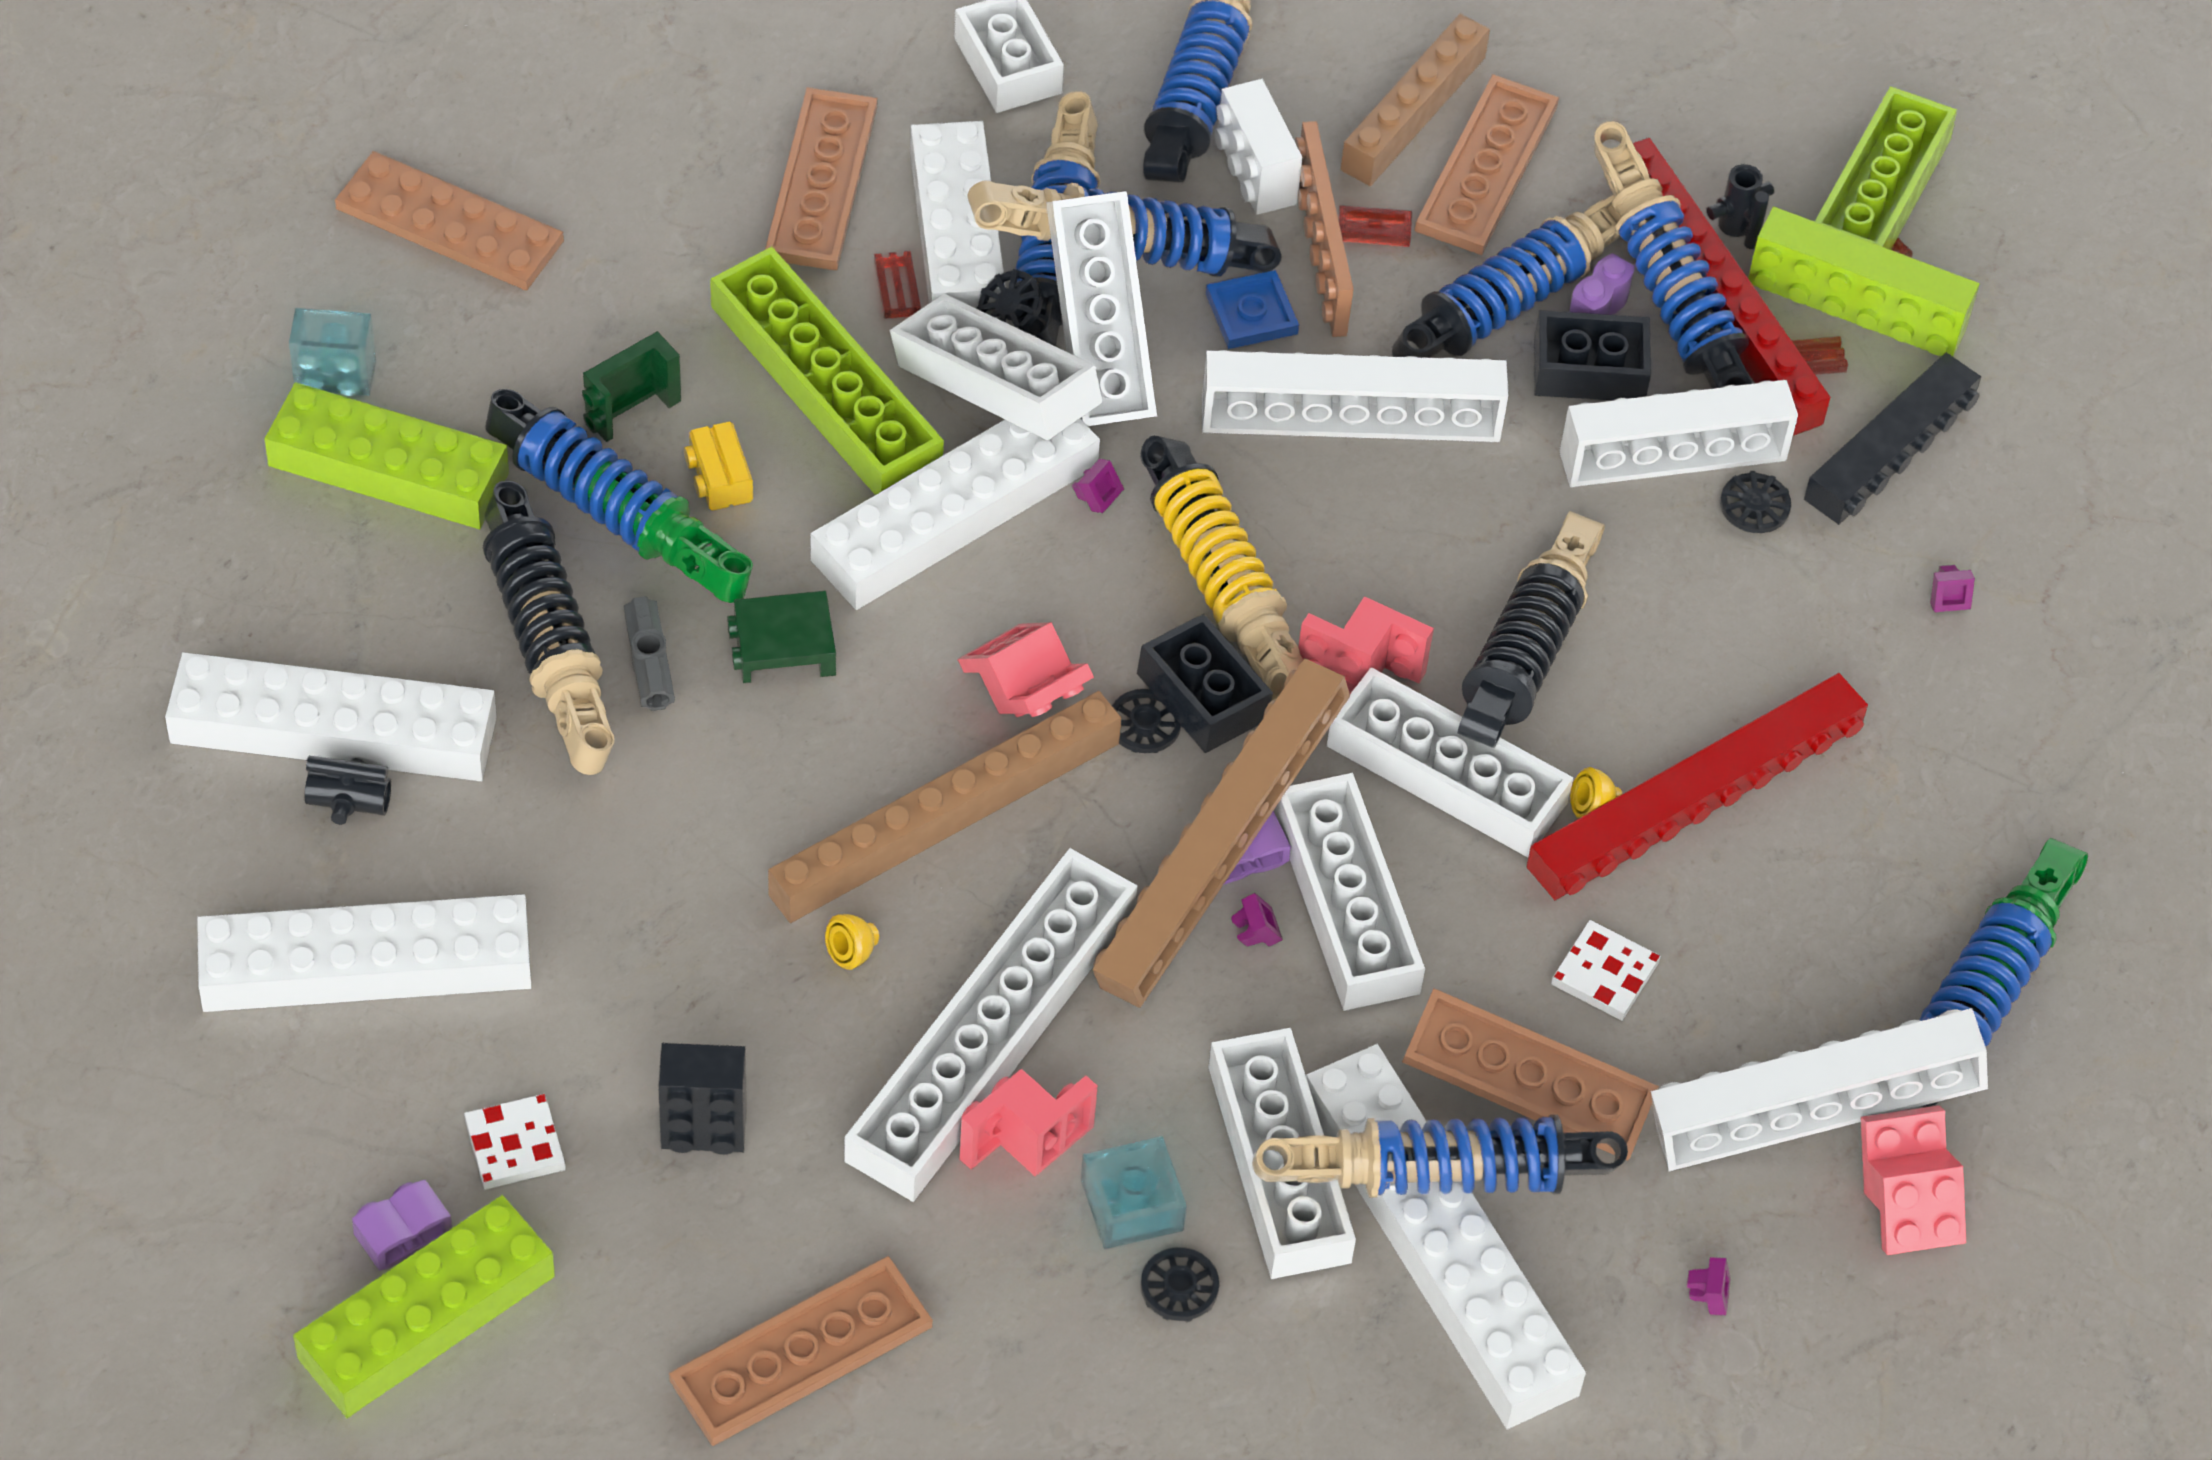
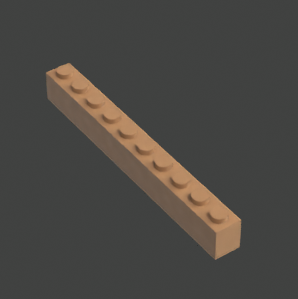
[1093,658,1350,1008]
[768,691,1121,923]

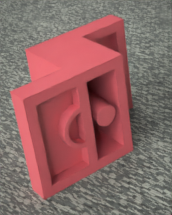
[1298,596,1434,694]
[957,622,1094,717]
[960,1069,1098,1176]
[1861,1105,1966,1255]

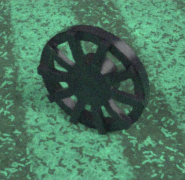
[977,269,1043,331]
[1720,471,1791,533]
[1112,689,1181,753]
[1141,1247,1219,1323]

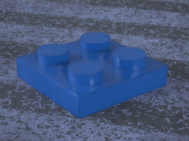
[1205,270,1299,349]

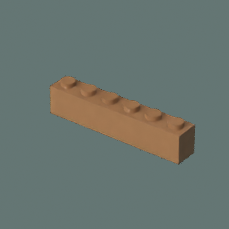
[1340,13,1490,187]

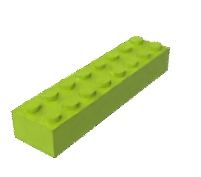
[710,246,944,495]

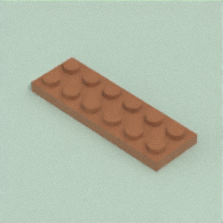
[1415,74,1559,255]
[765,87,877,271]
[1295,121,1354,337]
[335,151,564,291]
[1402,988,1659,1161]
[669,1256,932,1447]

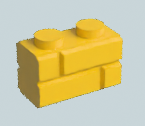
[684,421,753,511]

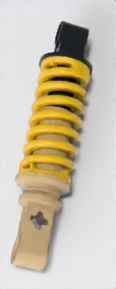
[1141,435,1303,700]

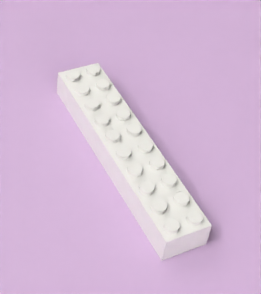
[845,848,1138,1202]
[1306,1044,1586,1429]

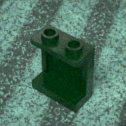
[582,331,681,442]
[727,590,836,683]

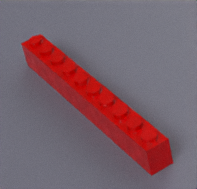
[1633,137,1831,436]
[1526,673,1868,901]

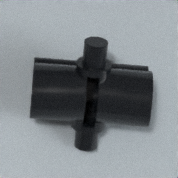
[1706,164,1774,249]
[304,755,391,825]

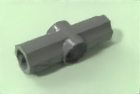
[623,596,675,711]

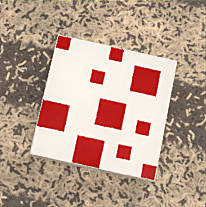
[1551,920,1660,1021]
[464,1094,565,1190]

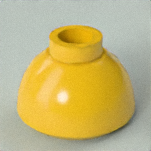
[1570,767,1622,819]
[825,914,879,970]

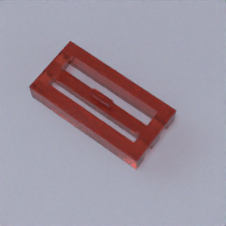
[1339,205,1412,247]
[874,251,921,319]
[1791,336,1848,375]

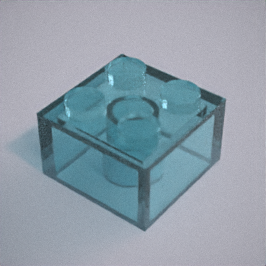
[289,308,376,396]
[1081,1136,1187,1250]

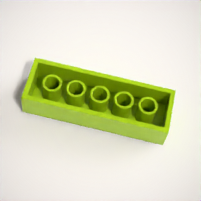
[1814,86,1957,250]
[1748,206,1980,357]
[264,382,509,530]
[293,1194,555,1418]

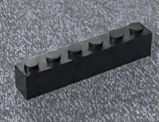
[1804,352,1982,525]

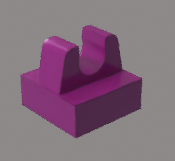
[1072,459,1124,513]
[1930,565,1975,612]
[1231,893,1283,947]
[1687,1257,1731,1315]

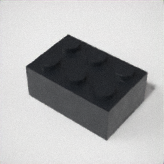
[1534,310,1651,401]
[1137,614,1273,753]
[658,1043,747,1155]

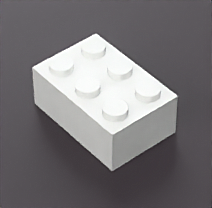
[954,0,1064,113]
[1214,79,1302,215]

